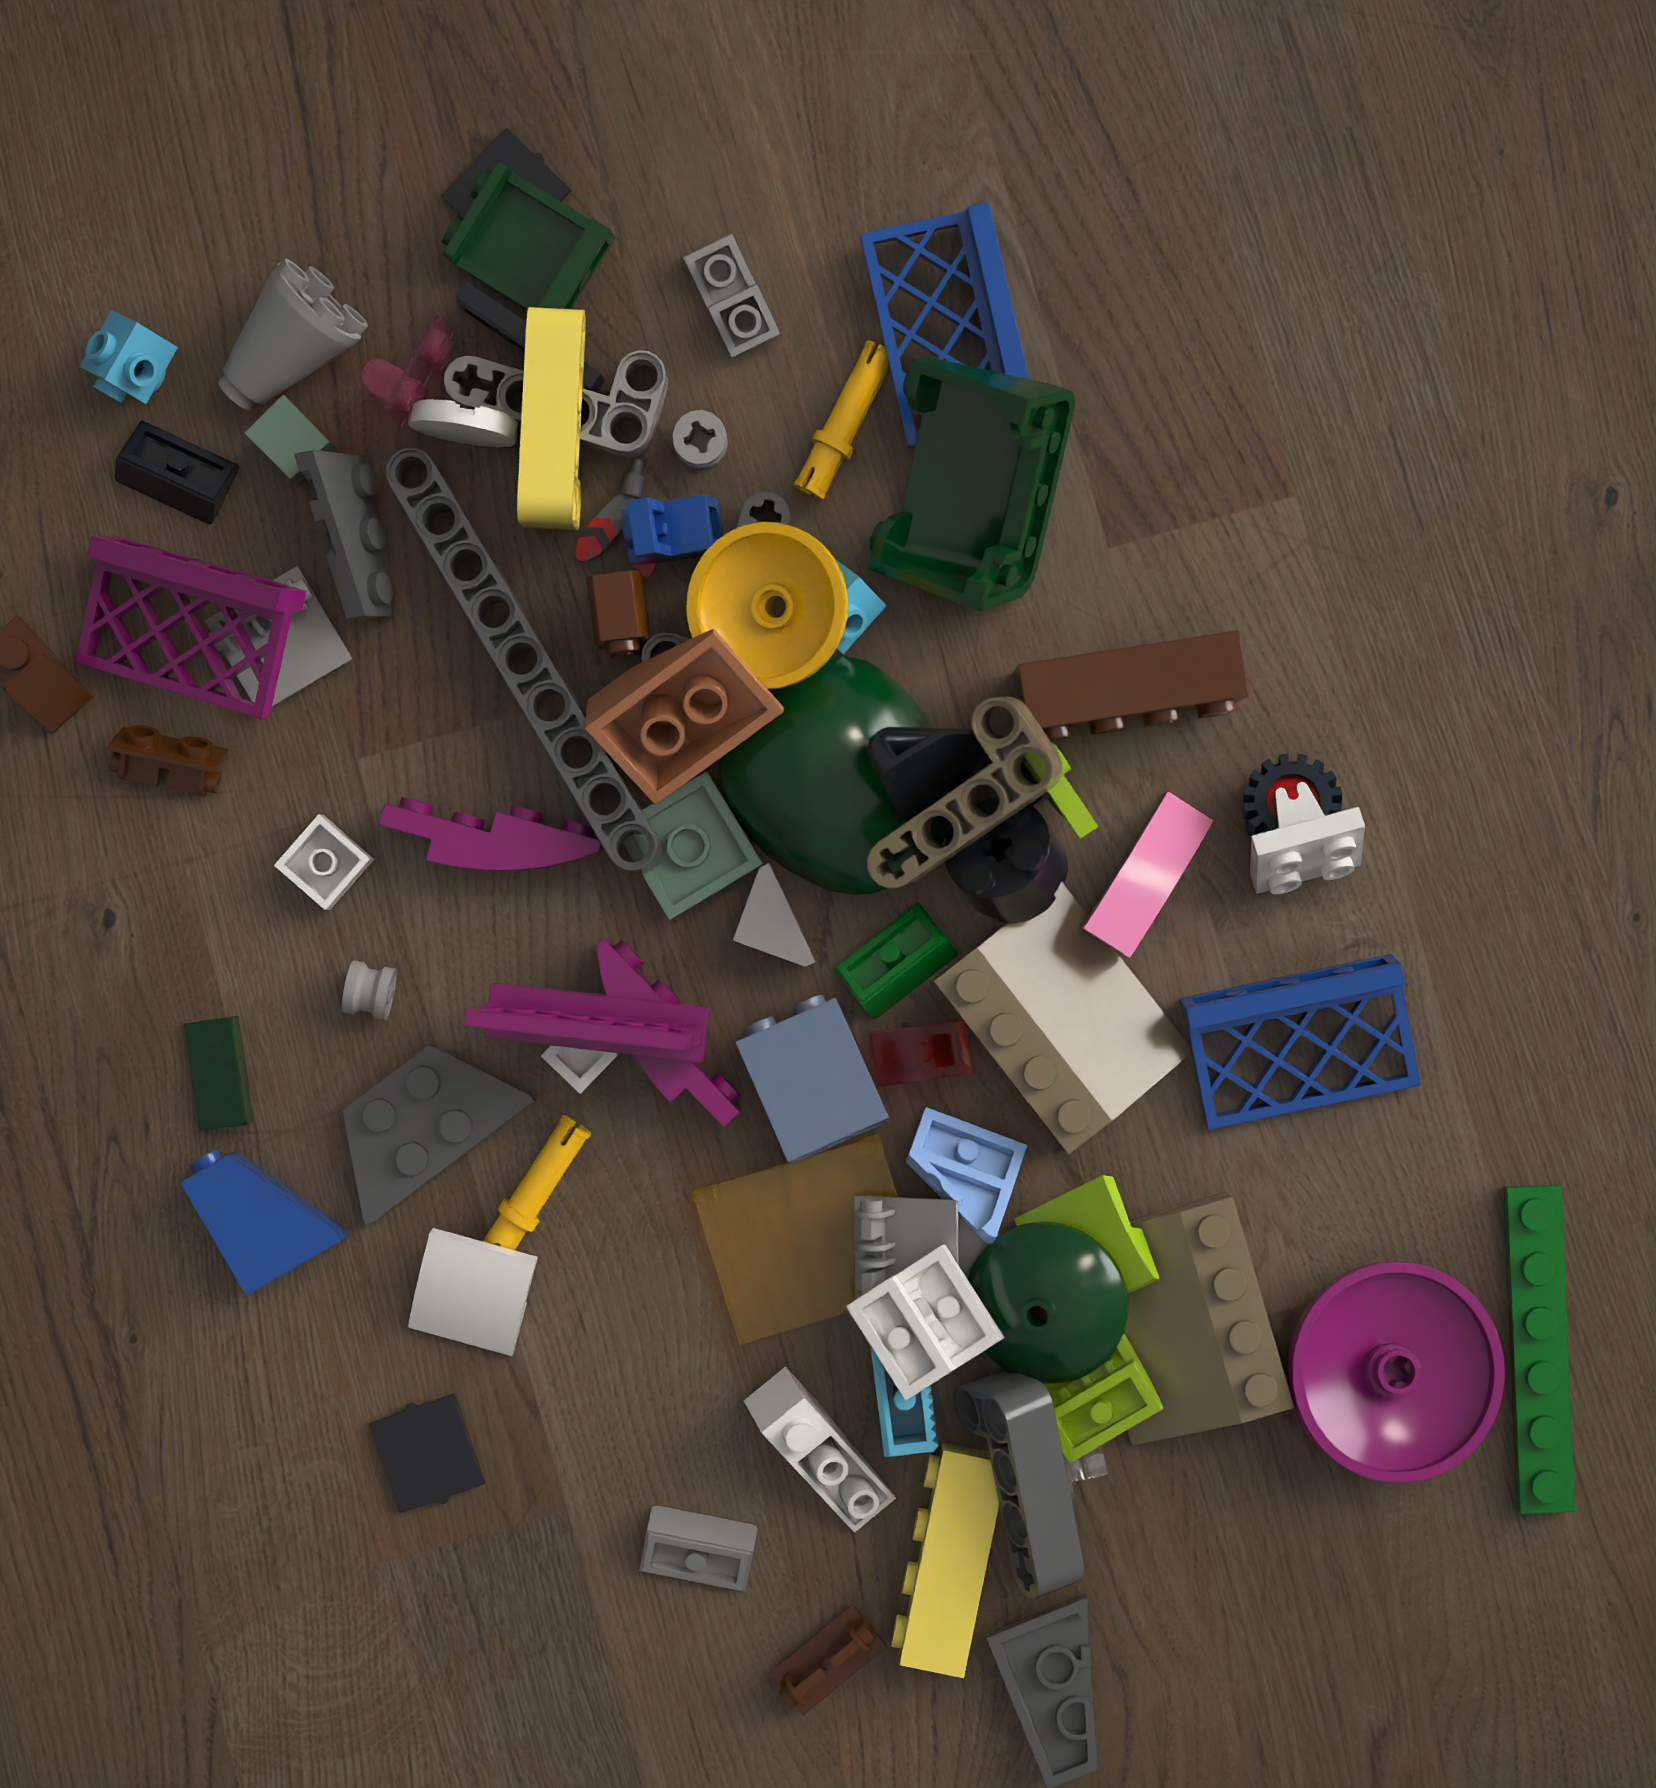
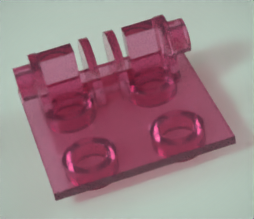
[362,312,456,427]

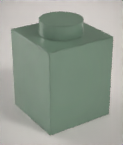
[245,395,337,486]

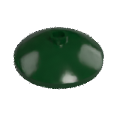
[968,1222,1129,1384]

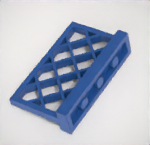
[860,202,1029,449]
[1179,954,1421,1130]

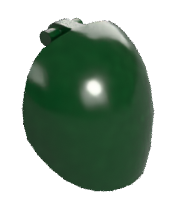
[720,656,950,895]

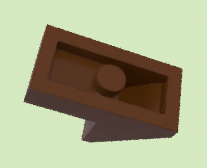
[0,616,93,733]

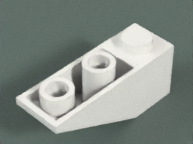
[744,1366,896,1533]

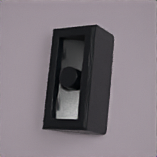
[115,420,239,525]

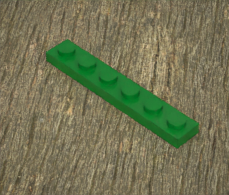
[1503,1184,1575,1514]

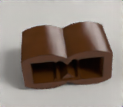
[586,570,651,658]

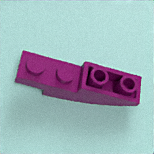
[379,797,603,871]
[596,939,741,1127]

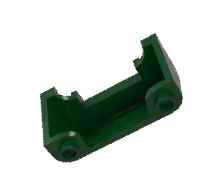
[868,357,1075,611]

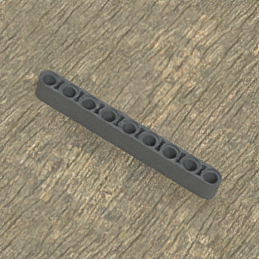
[386,447,662,874]

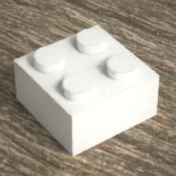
[274,814,374,910]

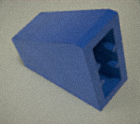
[180,1150,348,1296]

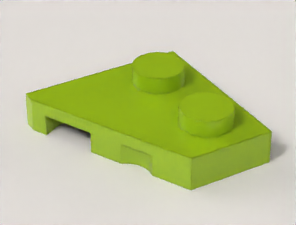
[1022,742,1099,839]

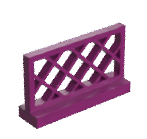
[75,536,306,719]
[464,982,709,1063]

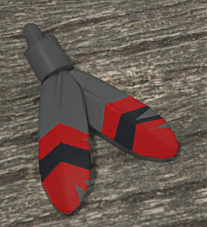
[575,458,656,577]

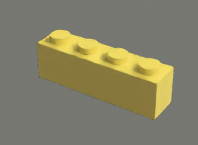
[890,1442,999,1678]

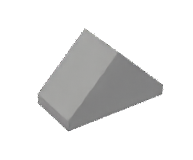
[733,863,816,967]

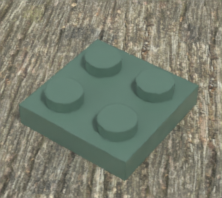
[623,771,763,920]

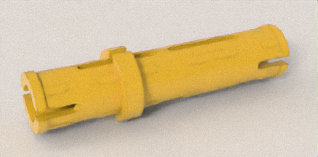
[793,340,889,501]
[482,1115,591,1250]

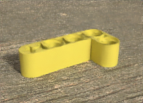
[517,307,586,530]

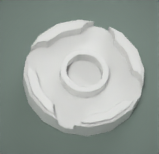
[408,399,518,447]

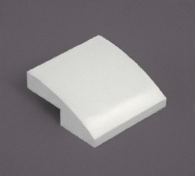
[408,1228,538,1356]
[846,1244,1005,1401]

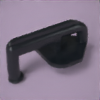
[866,727,1043,816]

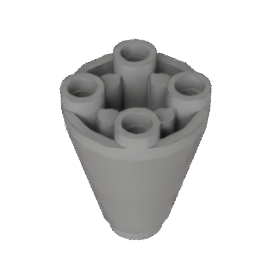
[218,259,368,411]

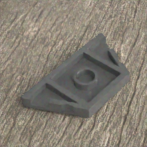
[342,1044,536,1227]

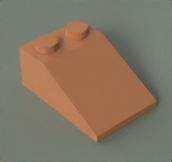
[585,628,784,805]

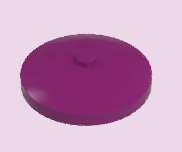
[1287,1261,1505,1483]

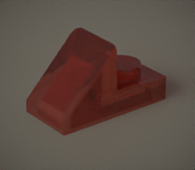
[870,1019,973,1086]

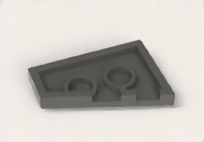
[294,450,393,620]
[985,1593,1098,1788]

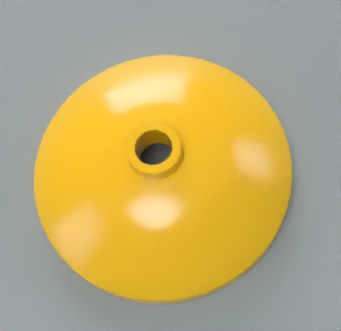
[686,522,848,689]

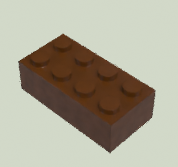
[1014,630,1249,742]

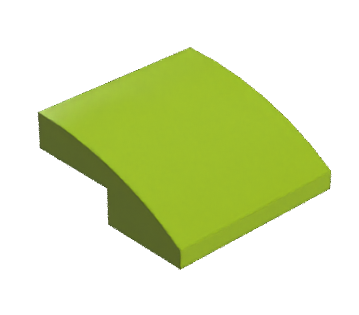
[1014,1175,1160,1294]
[1042,1333,1163,1464]

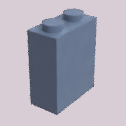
[736,995,891,1165]

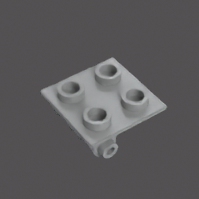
[205,566,353,707]
[854,1195,959,1300]

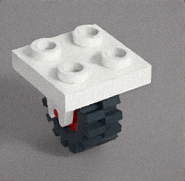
[1243,753,1365,894]

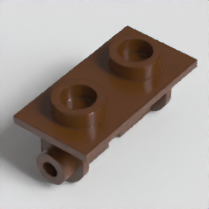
[107,725,228,797]
[769,1604,887,1716]

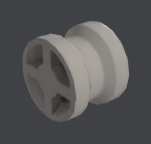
[672,410,728,470]
[342,960,397,1021]

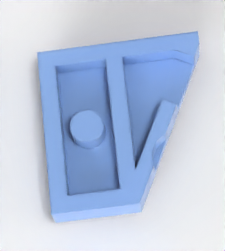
[905,1107,1027,1244]

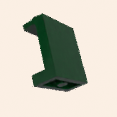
[442,161,615,310]

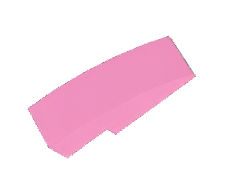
[1081,792,1213,958]

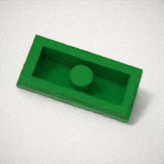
[833,902,958,1019]

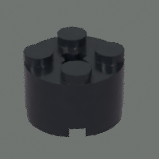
[945,797,1068,924]

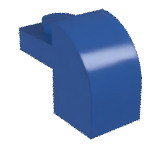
[621,494,723,564]

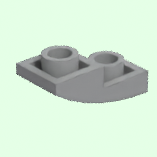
[682,233,780,357]

